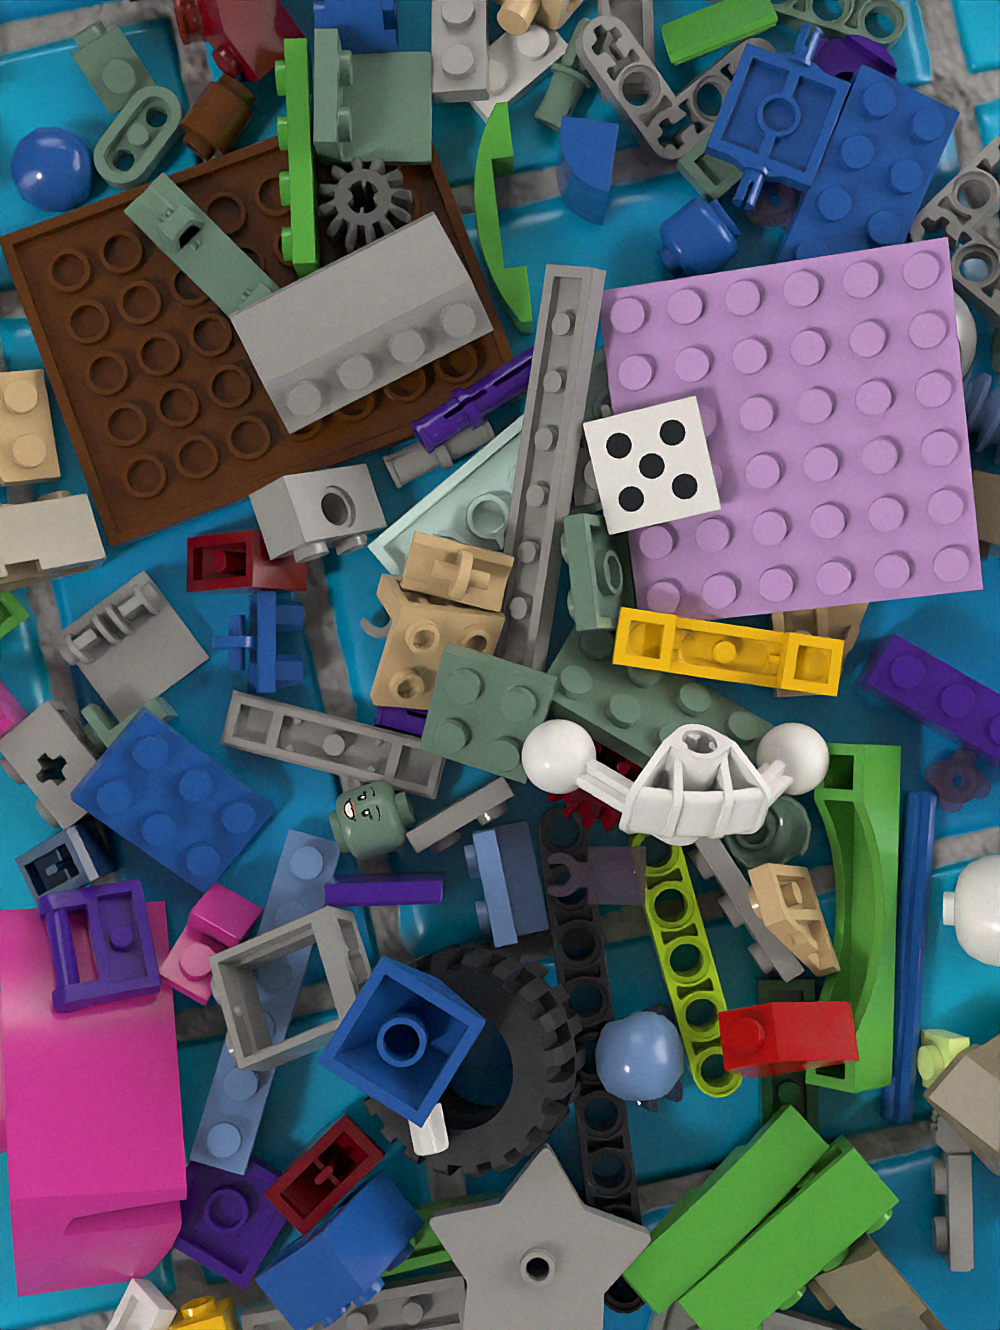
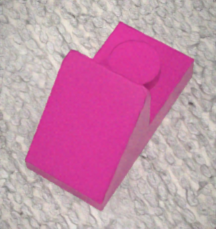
[158,882,264,1006]

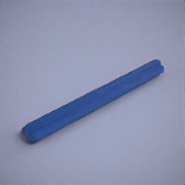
[880,790,937,1124]

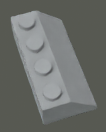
[229,211,494,434]

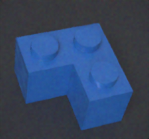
[254,1169,425,1330]

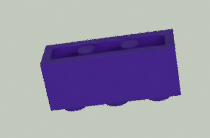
[852,634,1000,768]

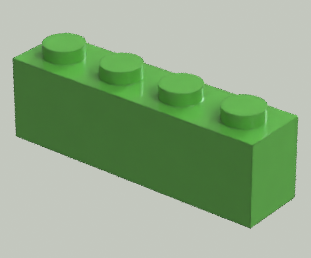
[677,1134,900,1330]

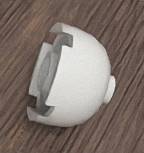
[943,855,1000,967]

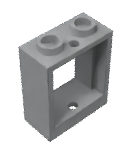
[208,906,372,1071]

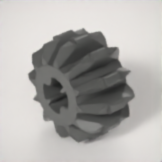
[317,155,413,253]

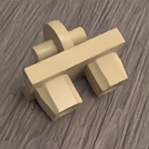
[400,530,515,612]

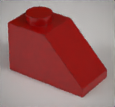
[718,1001,860,1079]

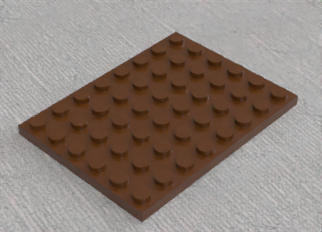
[0,135,527,549]

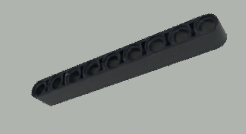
[537,804,645,1314]

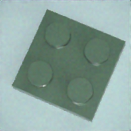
[560,513,637,631]
[419,642,558,784]

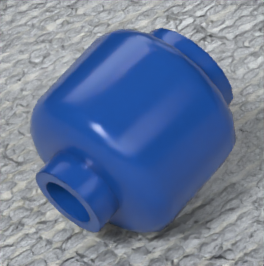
[656,198,741,278]

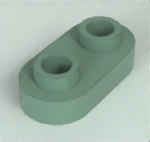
[93,86,185,190]

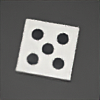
[583,396,721,535]

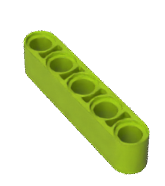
[627,833,743,1098]

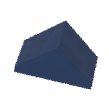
[15,821,118,905]

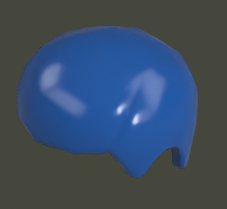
[11,126,97,212]

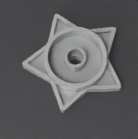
[429,1143,651,1330]

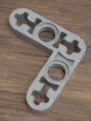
[575,15,776,161]
[908,135,1000,329]

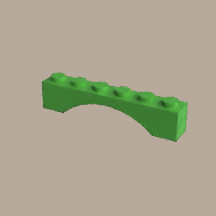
[806,743,901,1093]

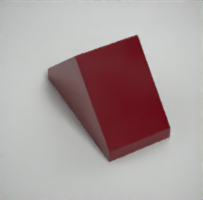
[263,1112,386,1236]

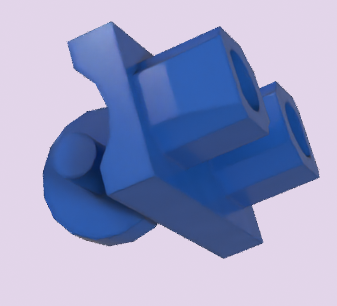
[212,591,304,694]

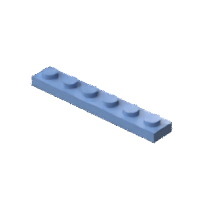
[189,829,342,1175]

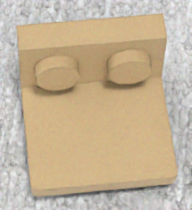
[370,574,506,710]

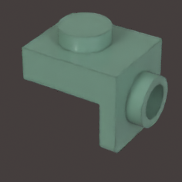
[69,20,157,115]
[81,697,178,753]

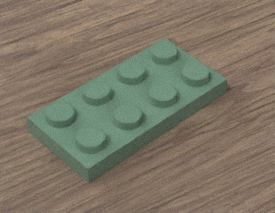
[547,623,773,769]

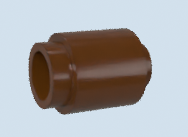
[179,74,258,161]

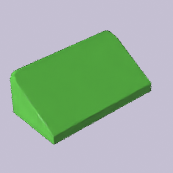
[661,0,778,67]

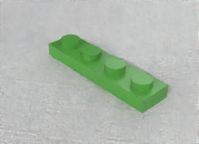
[275,38,321,279]

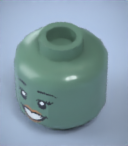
[329,780,416,861]

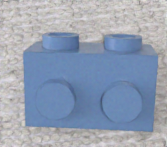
[464,820,549,948]

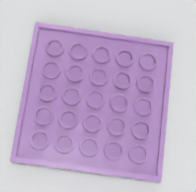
[600,237,983,621]

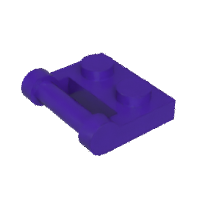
[36,878,161,1013]

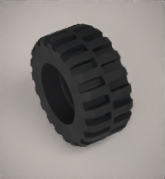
[363,941,586,1178]

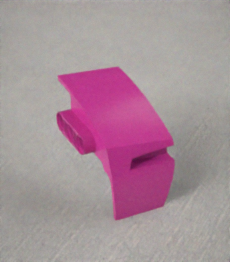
[0,901,187,1297]

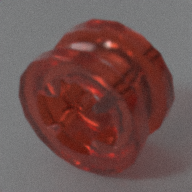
[173,0,208,45]

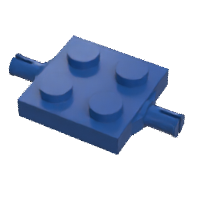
[704,24,851,211]

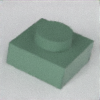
[676,131,744,203]

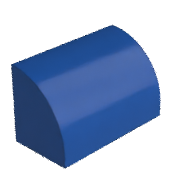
[556,116,619,226]

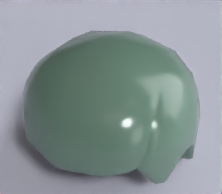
[720,793,812,870]

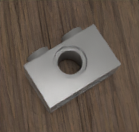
[249,464,387,563]

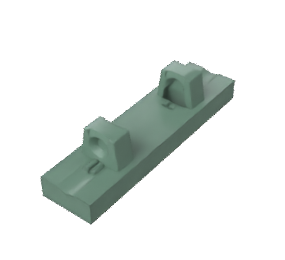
[124,172,280,318]

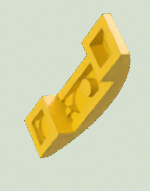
[612,607,845,697]

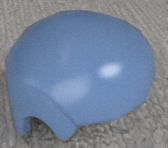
[595,1011,684,1101]

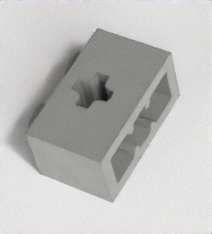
[0,701,103,830]

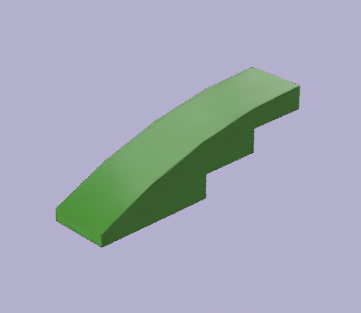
[621,1104,830,1315]

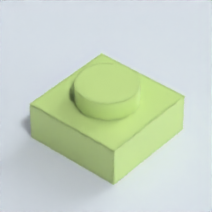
[917,1029,970,1088]

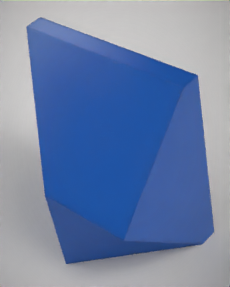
[317,955,487,1128]

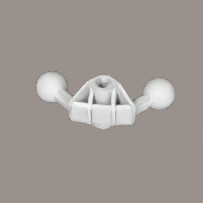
[522,719,830,846]

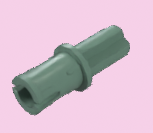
[533,18,608,133]

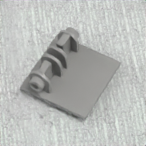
[56,570,210,723]

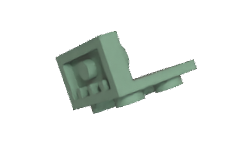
[313,29,432,165]

